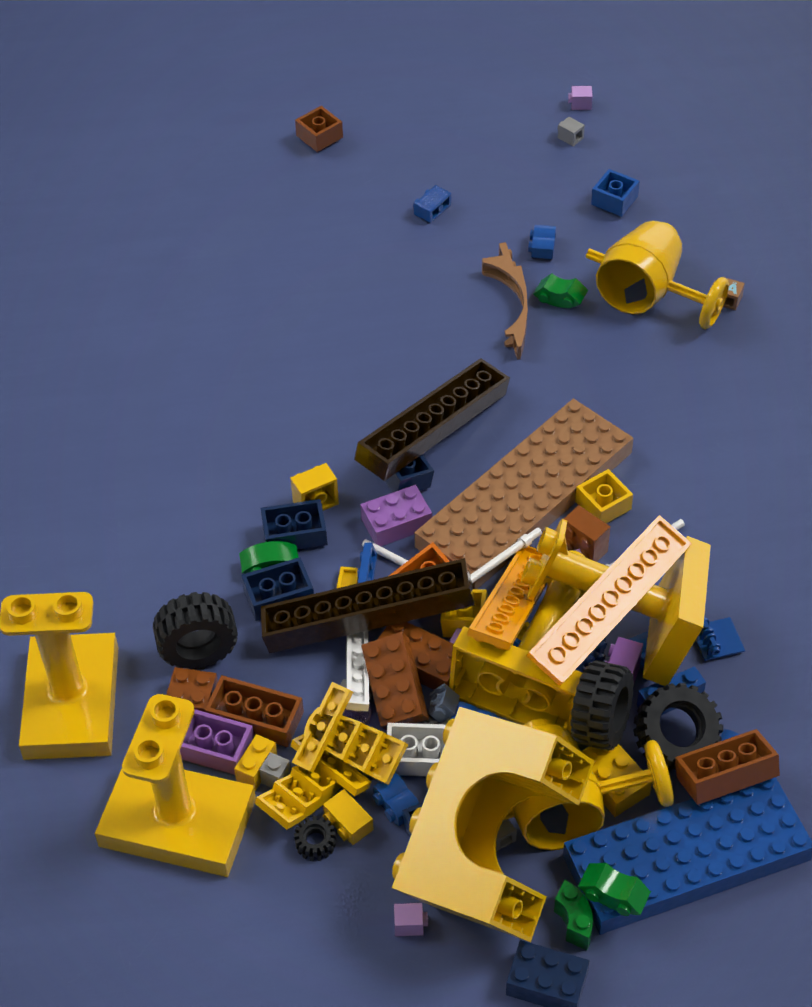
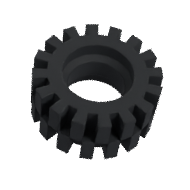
[294,816,336,861]

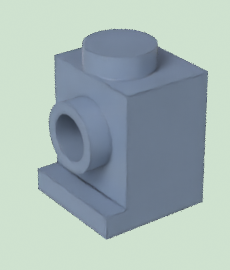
[428,683,460,724]

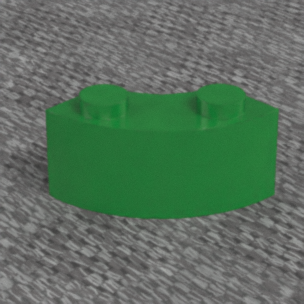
[533,273,588,308]
[239,541,299,574]
[578,863,651,916]
[554,880,593,950]

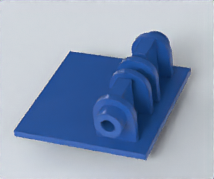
[696,616,745,661]

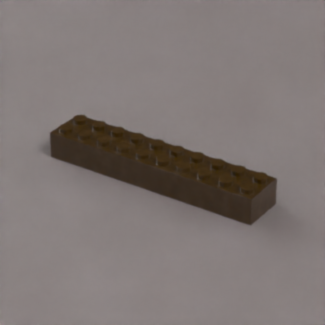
[354,358,510,481]
[261,558,475,654]

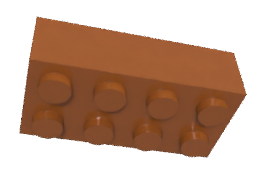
[377,622,454,690]
[361,632,429,731]
[205,675,304,747]
[675,729,780,805]

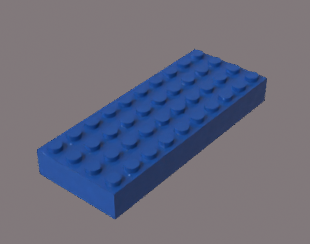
[563,777,812,935]

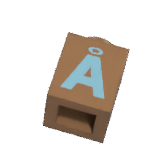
[723,278,745,310]

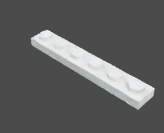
[346,631,369,711]

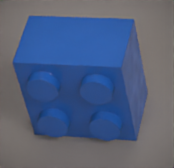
[591,169,640,217]

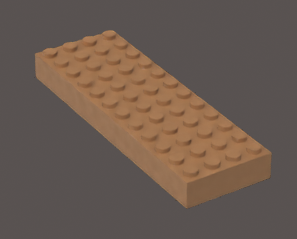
[414,398,633,589]

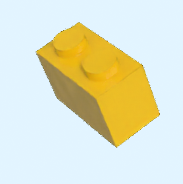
[234,734,277,791]
[323,789,374,846]

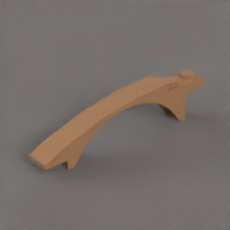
[482,242,528,360]

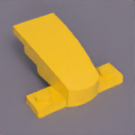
[292,682,408,785]
[255,734,372,830]

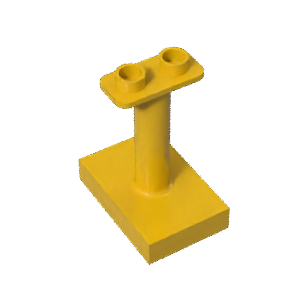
[521,519,711,686]
[449,550,586,736]
[0,592,118,760]
[95,694,256,877]

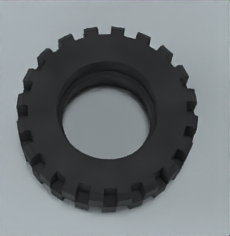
[153,592,238,669]
[571,660,634,751]
[633,683,723,771]

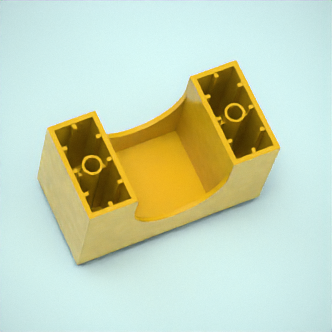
[392,707,595,943]

